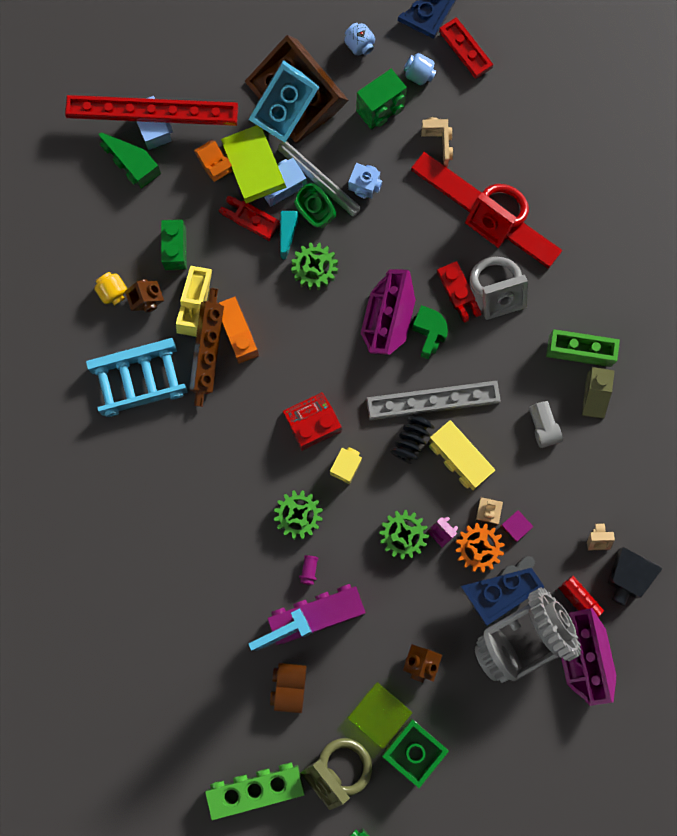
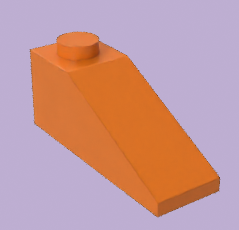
[219,297,259,364]

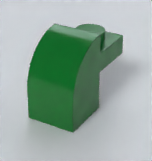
[412,305,448,359]

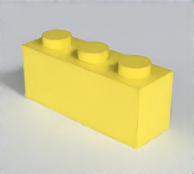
[429,420,495,490]

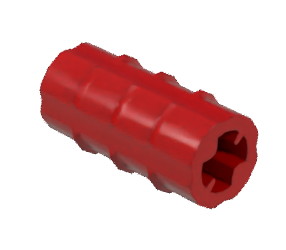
[558,575,604,617]

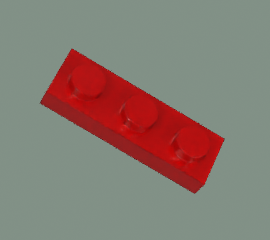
[439,17,493,79]

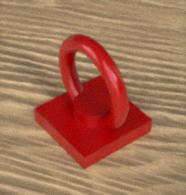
[465,184,529,248]

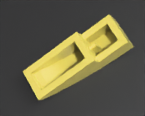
[176,266,212,337]

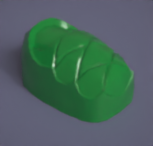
[294,183,336,228]

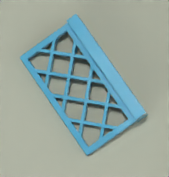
[248,608,312,651]

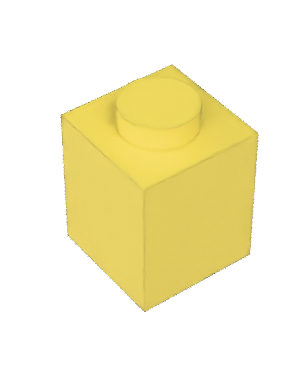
[330,447,362,484]

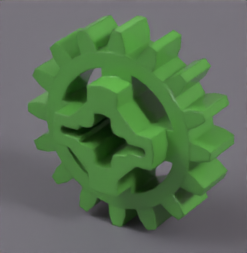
[291,243,338,290]
[274,490,323,540]
[379,510,429,560]

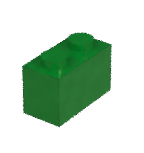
[161,220,187,270]

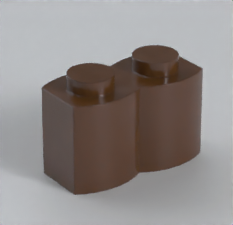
[270,663,307,713]

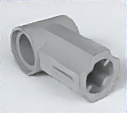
[529,401,563,448]

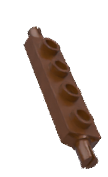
[189,288,224,407]

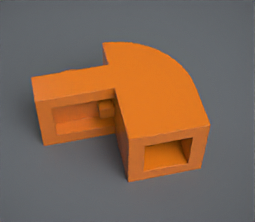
[194,139,232,182]

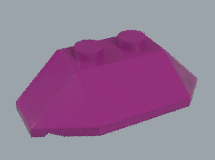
[361,269,416,355]
[561,608,617,706]

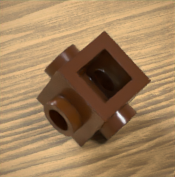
[125,279,164,313]
[403,644,442,683]

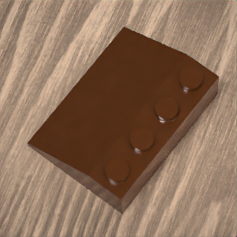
[245,35,349,143]

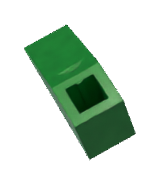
[99,132,161,189]

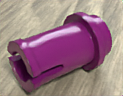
[299,555,319,585]

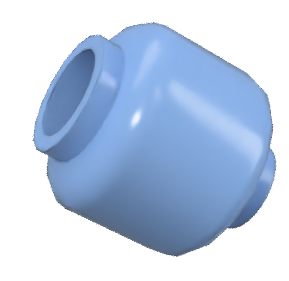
[403,53,436,85]

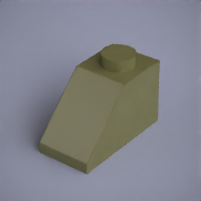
[582,367,615,419]

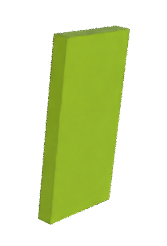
[221,125,287,203]

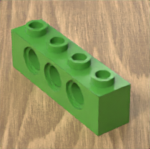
[205,762,305,820]

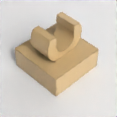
[476,497,503,525]
[587,524,615,550]

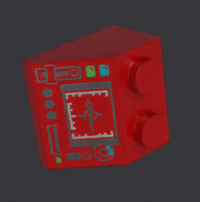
[283,392,342,450]

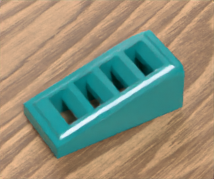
[280,211,298,259]

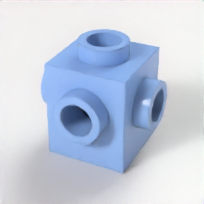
[348,163,383,199]

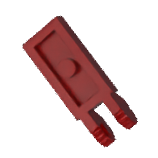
[219,196,280,241]
[437,261,481,323]

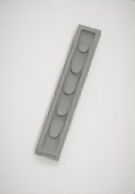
[366,381,501,420]

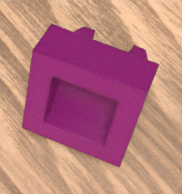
[427,517,458,547]

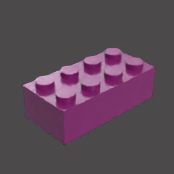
[268,584,366,645]

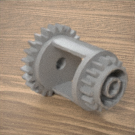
[475,587,582,683]

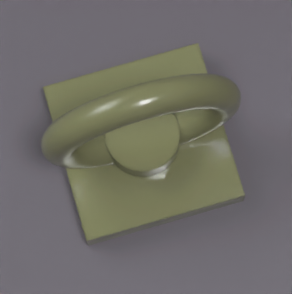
[300,738,372,810]

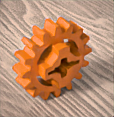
[455,523,505,573]

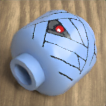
[344,23,375,56]

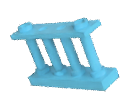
[86,338,188,417]

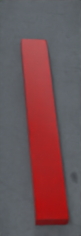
[65,95,238,126]
[411,152,563,269]

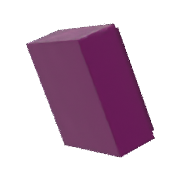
[501,510,533,542]

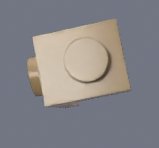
[421,117,453,167]

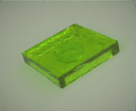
[348,682,413,749]

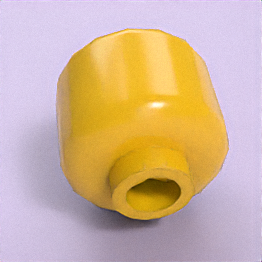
[94,272,127,306]

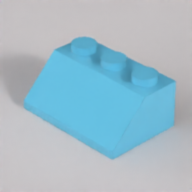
[248,60,319,143]

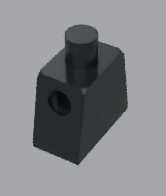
[608,547,662,606]

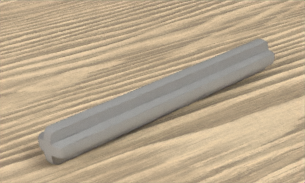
[278,141,360,216]

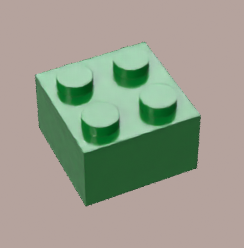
[356,68,407,130]
[381,718,449,788]

